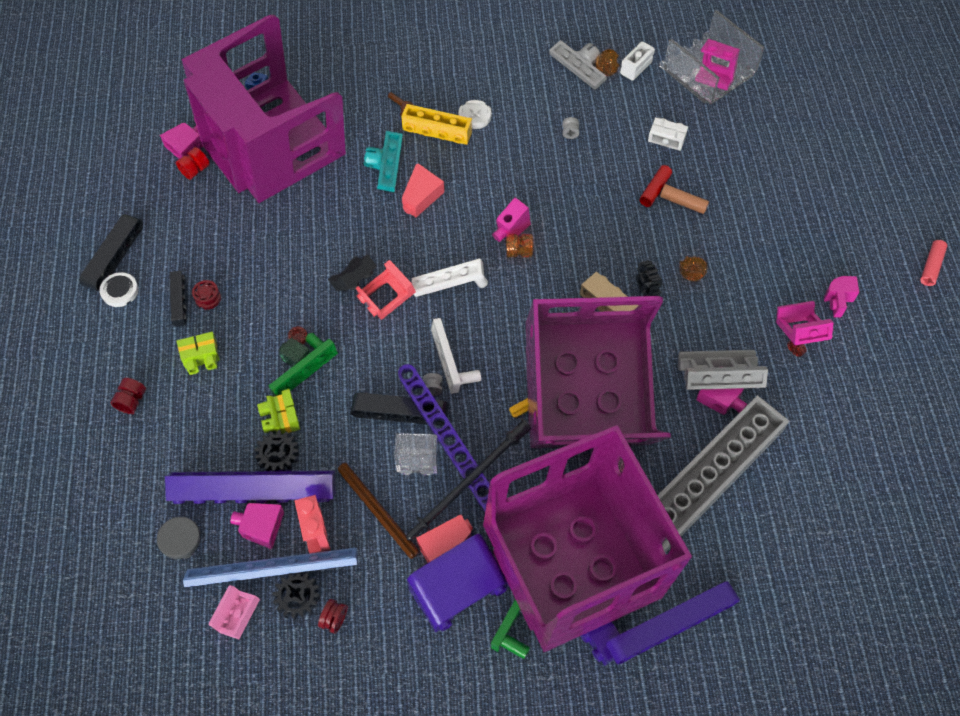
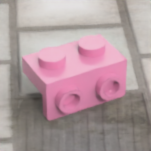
[209,585,260,639]

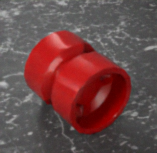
[176,147,210,180]

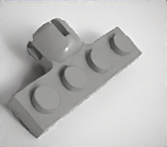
[549,40,607,90]

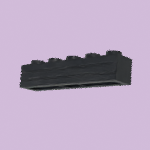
[170,271,187,327]

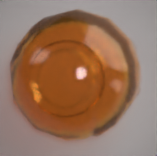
[595,49,620,77]
[679,256,708,282]

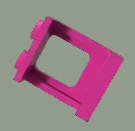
[696,39,740,91]
[776,301,834,345]

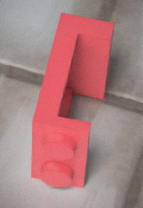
[355,260,416,320]
[294,495,331,553]

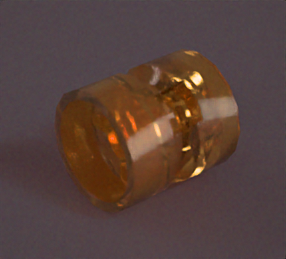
[506,234,533,258]

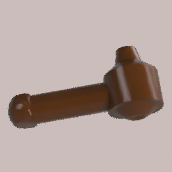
[388,92,413,116]

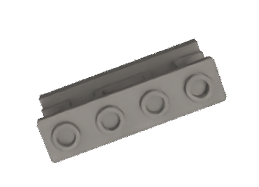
[678,350,768,390]

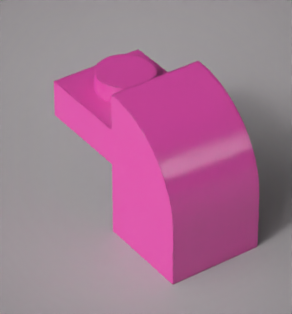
[824,276,859,317]

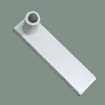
[412,259,488,297]
[431,318,481,394]

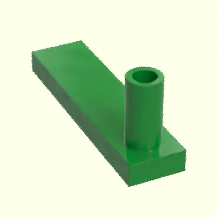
[268,333,338,397]
[491,599,530,659]

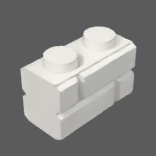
[620,42,655,80]
[648,117,688,151]

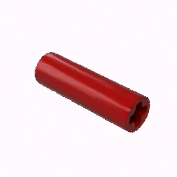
[639,165,672,207]

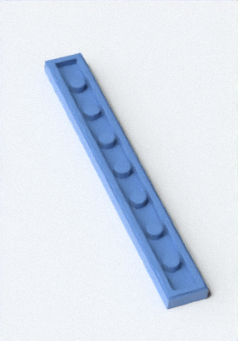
[183,548,358,587]

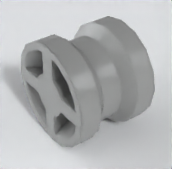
[562,117,579,139]
[423,373,442,396]

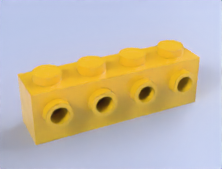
[401,104,472,145]

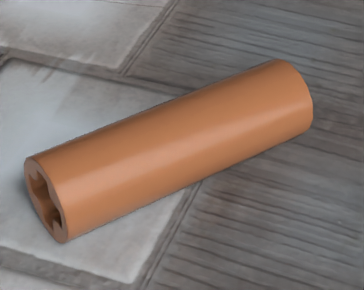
[660,184,709,214]

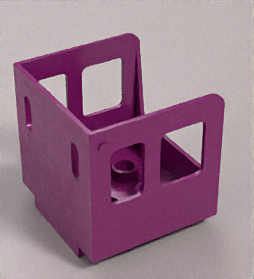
[182,15,346,203]
[526,296,671,448]
[483,425,692,652]

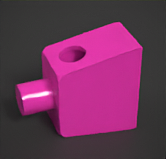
[160,123,203,159]
[492,198,531,242]
[696,388,748,415]
[230,503,284,549]

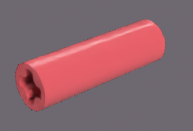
[921,240,947,286]

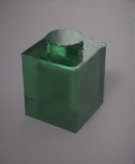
[279,337,310,367]

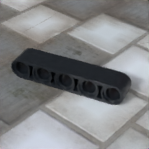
[80,214,143,291]
[350,392,449,426]

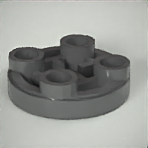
[157,517,201,559]

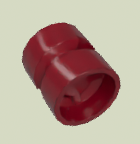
[110,378,147,414]

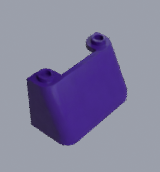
[407,534,508,632]

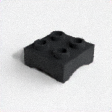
[328,255,377,291]

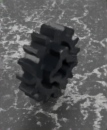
[636,260,662,296]
[254,430,300,471]
[272,572,321,620]

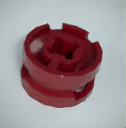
[192,280,221,310]
[318,598,348,634]

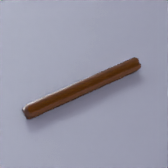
[338,463,419,559]

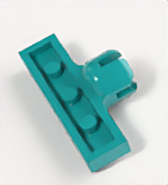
[363,131,403,192]

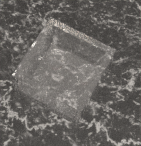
[394,433,439,475]

